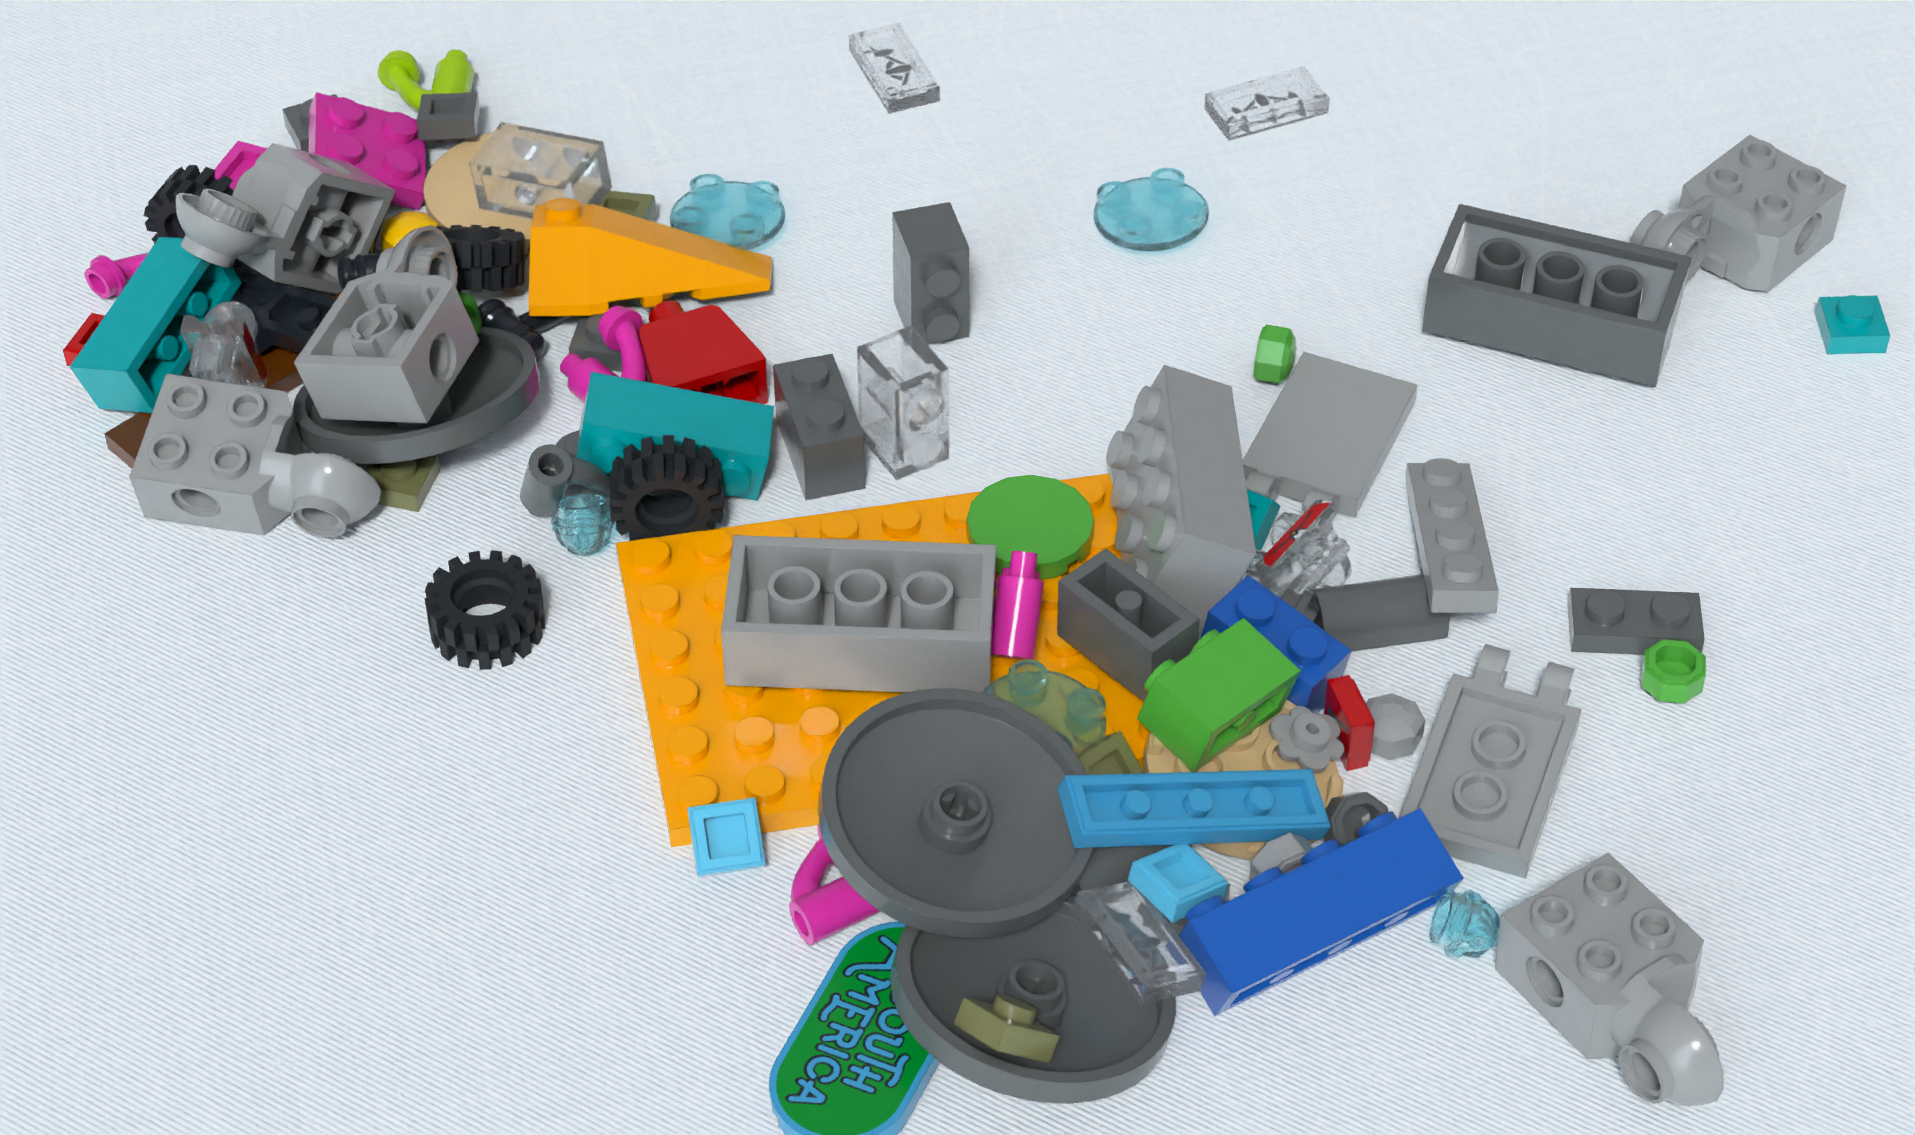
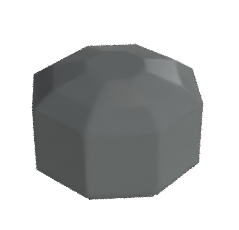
[1323,792,1388,846]

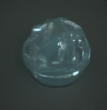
[551,494,615,557]
[1429,890,1500,959]

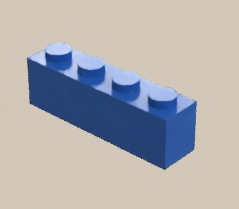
[1172,808,1464,1017]

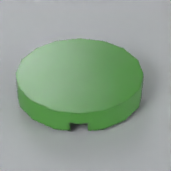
[966,475,1094,580]

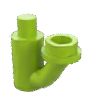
[378,49,474,111]

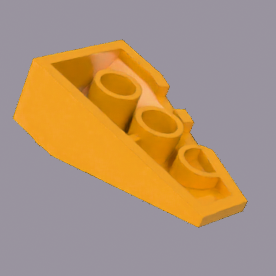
[529,198,772,316]

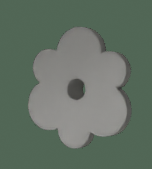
[1269,706,1344,773]

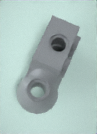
[1630,135,1847,292]
[176,143,396,294]
[294,225,479,423]
[129,374,381,537]
[1494,853,1724,1106]

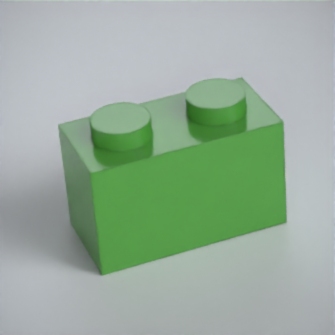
[1137,618,1301,772]

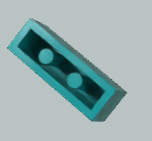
[70,237,242,413]
[575,372,774,501]

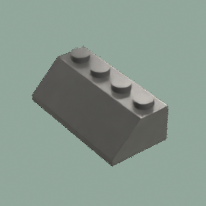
[1422,204,1692,387]

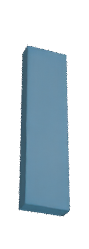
[1057,769,1331,848]

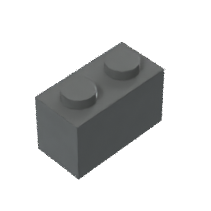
[892,202,969,348]
[773,353,865,500]
[1057,548,1200,702]

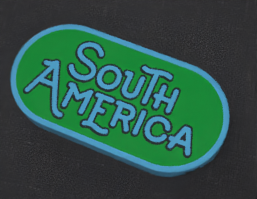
[769,922,940,1135]

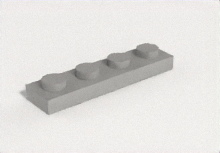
[1406,458,1499,613]

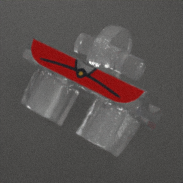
[180,301,268,388]
[1240,499,1352,598]

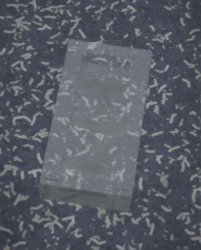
[849,22,940,114]
[1204,66,1330,141]
[1072,882,1206,1004]

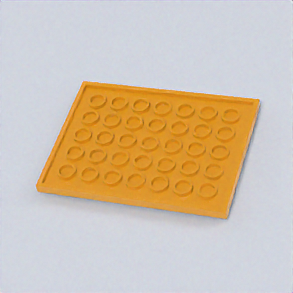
[616,473,1150,847]

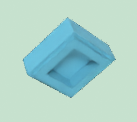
[687,798,766,878]
[1128,844,1229,923]

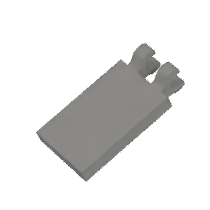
[1243,352,1418,541]
[1399,644,1582,879]

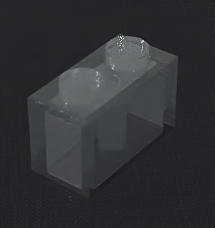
[469,122,612,219]
[857,325,949,481]

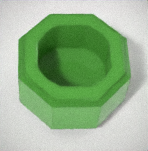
[1253,324,1297,384]
[1641,639,1706,703]

